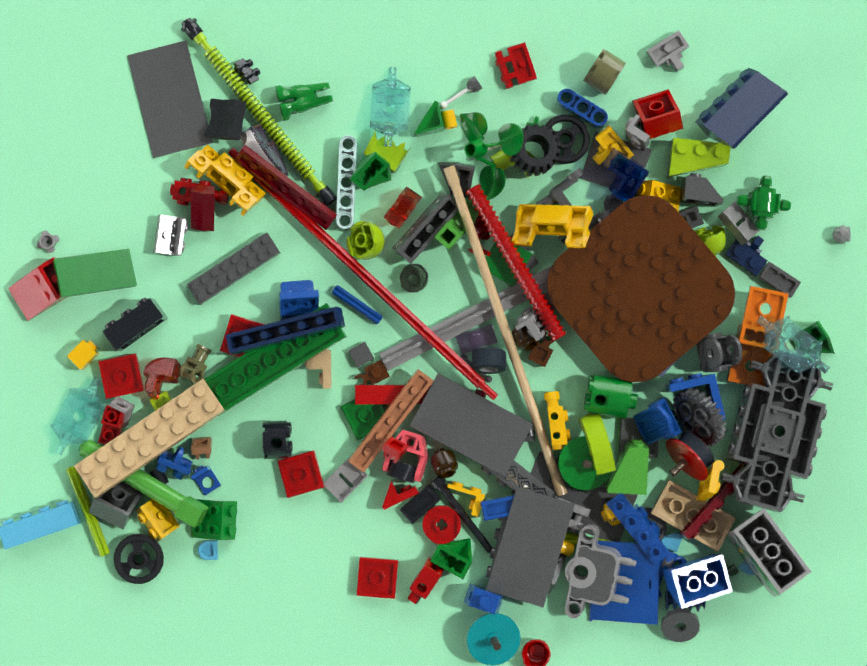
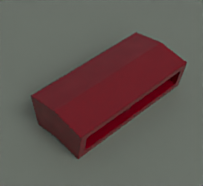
[191,184,215,231]

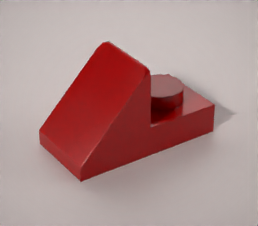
[382,480,419,510]

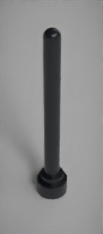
[430,476,492,553]

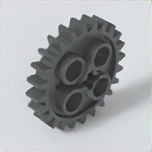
[671,388,727,446]

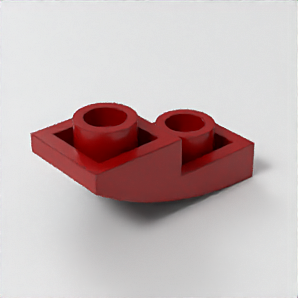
[98,405,125,445]

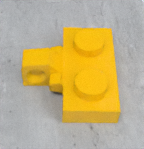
[592,125,634,167]

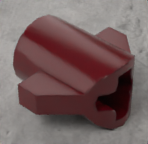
[474,216,491,240]

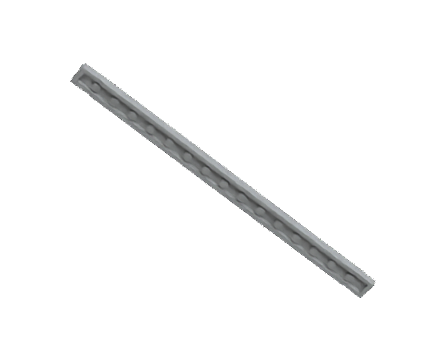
[379,266,552,371]

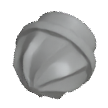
[832,225,851,244]

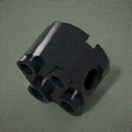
[262,420,293,459]

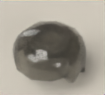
[399,264,429,293]

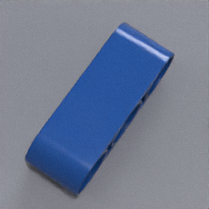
[557,89,608,128]

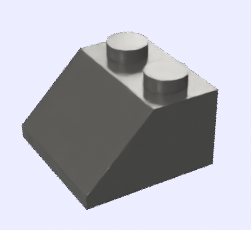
[680,173,723,207]
[89,481,143,529]

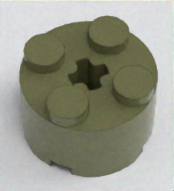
[583,49,626,95]

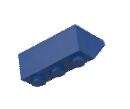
[662,554,733,609]

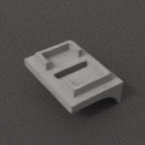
[717,201,760,246]
[324,457,368,503]

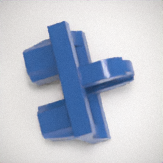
[156,446,192,480]

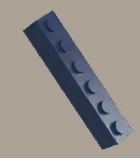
[225,306,346,355]

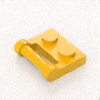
[696,460,724,502]

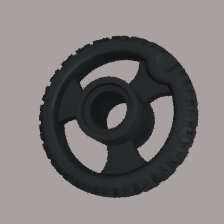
[542,115,590,164]
[114,534,164,584]

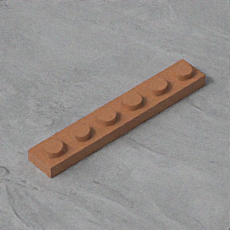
[348,369,433,473]

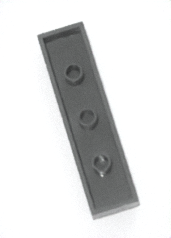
[187,233,281,305]

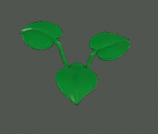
[460,112,524,200]

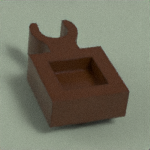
[528,332,554,367]
[354,360,390,385]

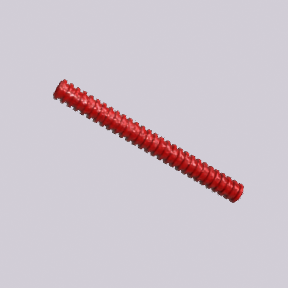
[465,185,566,341]

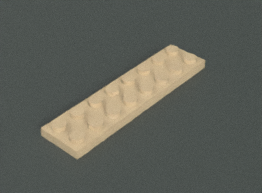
[74,379,225,498]

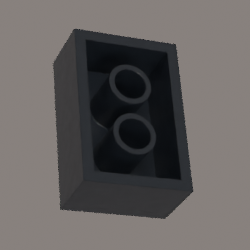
[102,297,168,351]

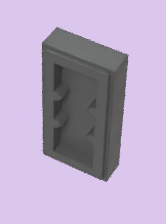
[758,262,801,298]

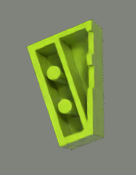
[667,138,731,178]

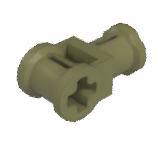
[179,344,212,384]

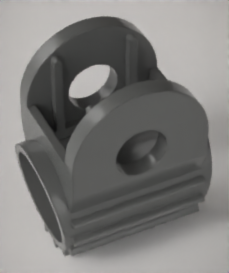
[696,333,742,372]

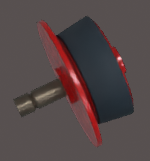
[666,432,714,481]

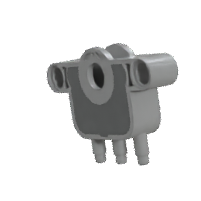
[565,523,636,618]

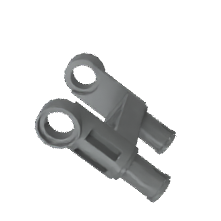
[535,168,611,244]

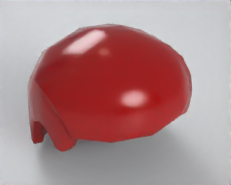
[521,639,551,666]

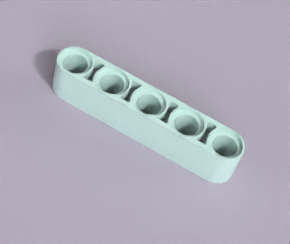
[336,135,357,230]

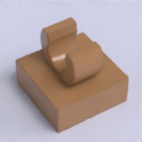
[191,437,212,460]

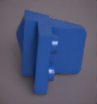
[280,280,319,320]
[633,397,682,444]

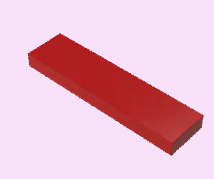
[355,385,431,404]

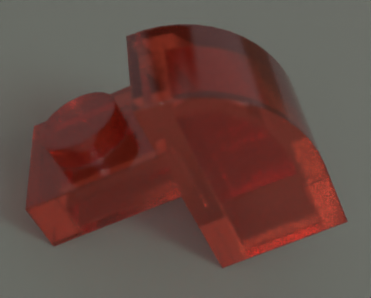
[383,187,422,228]
[143,357,181,400]

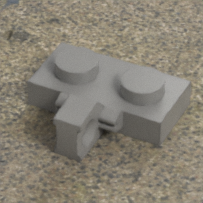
[646,30,689,72]

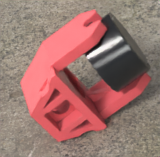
[382,430,428,483]

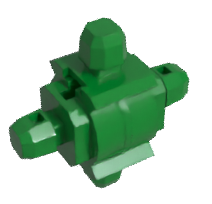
[736,176,791,230]

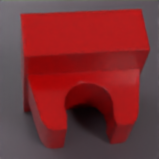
[382,437,409,463]

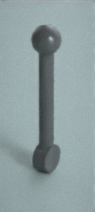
[460,354,492,383]

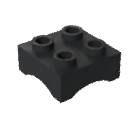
[204,99,246,140]

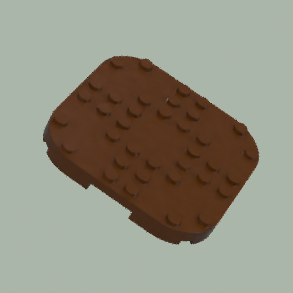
[547,195,735,382]

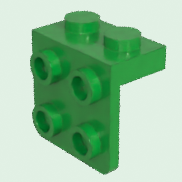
[191,499,237,540]

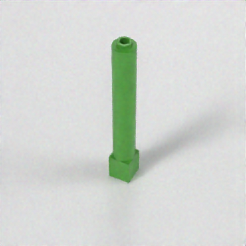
[79,439,209,528]

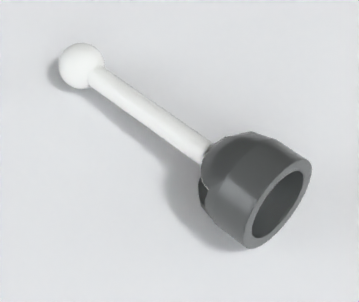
[440,76,483,109]

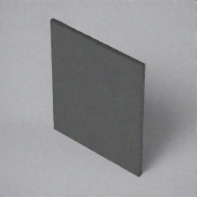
[580,131,652,196]

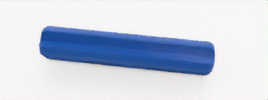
[332,285,382,324]

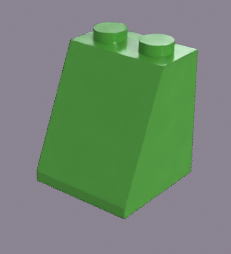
[605,439,649,495]

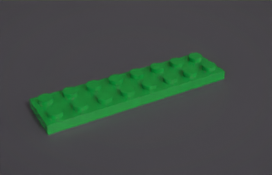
[204,303,347,416]

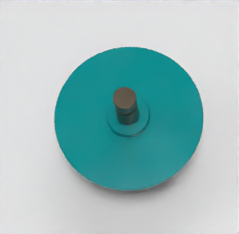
[467,613,521,665]

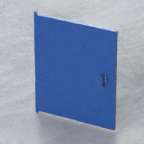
[589,540,660,625]

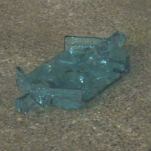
[370,67,411,147]
[757,315,830,374]
[50,377,105,455]

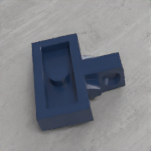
[725,236,768,277]

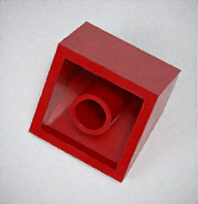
[633,89,683,139]

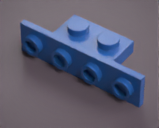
[606,494,670,564]

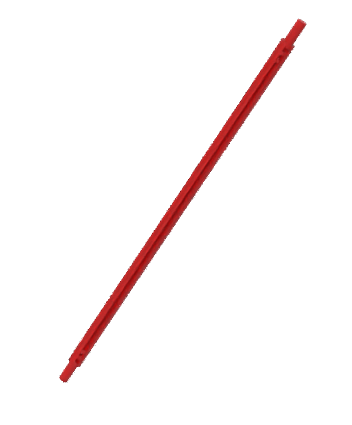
[228,148,498,400]

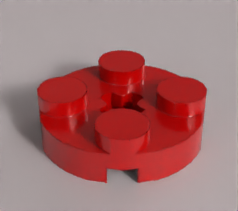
[423,505,461,544]

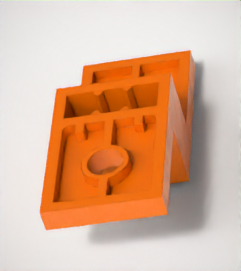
[727,286,789,386]

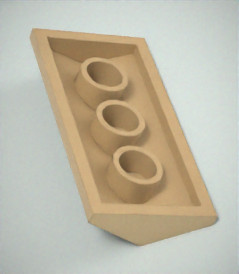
[650,480,736,552]

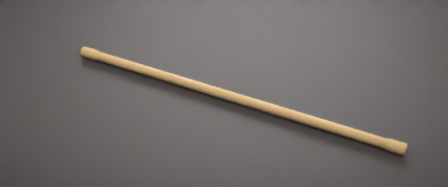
[444,165,568,496]

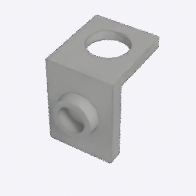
[109,397,135,428]

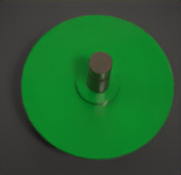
[559,436,611,490]

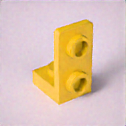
[447,481,485,517]

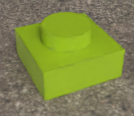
[149,391,172,411]

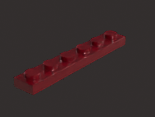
[234,145,337,230]
[679,463,745,539]

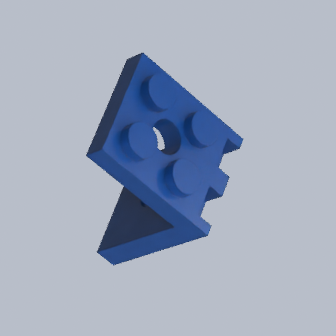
[665,373,726,420]

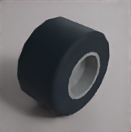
[472,347,506,374]

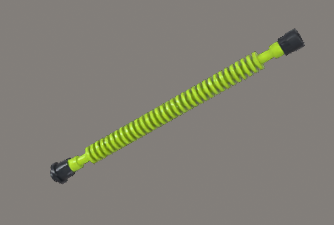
[181,17,337,206]

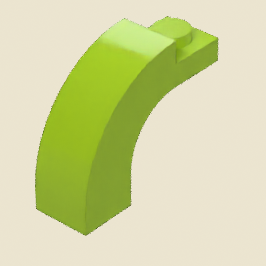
[579,414,616,475]

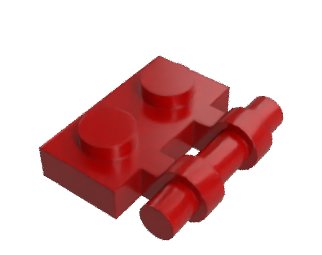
[494,42,537,89]

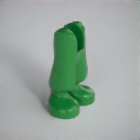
[275,82,333,121]

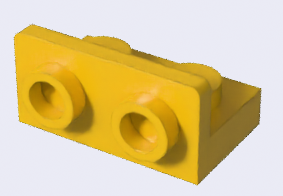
[136,499,180,542]

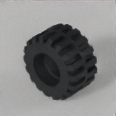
[510,124,561,176]

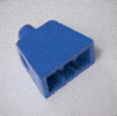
[464,583,504,614]

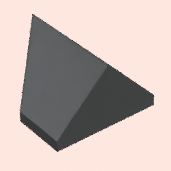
[437,162,475,198]

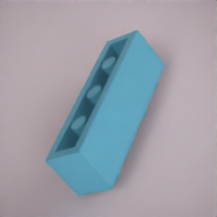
[0,500,81,549]

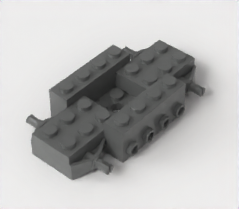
[721,351,833,512]

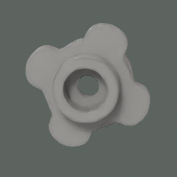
[37,231,59,253]

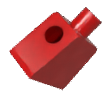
[408,557,444,604]

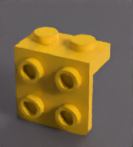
[636,180,681,212]

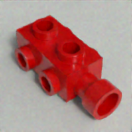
[170,178,229,206]

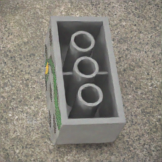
[728,508,811,596]

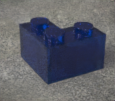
[603,147,649,202]

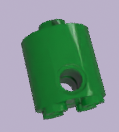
[584,375,638,419]

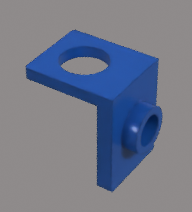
[191,465,221,495]

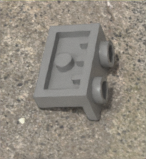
[515,307,546,341]

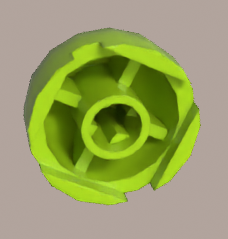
[347,221,385,260]
[694,225,726,257]

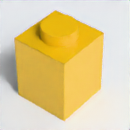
[67,340,100,370]

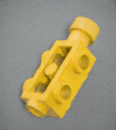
[544,391,571,450]

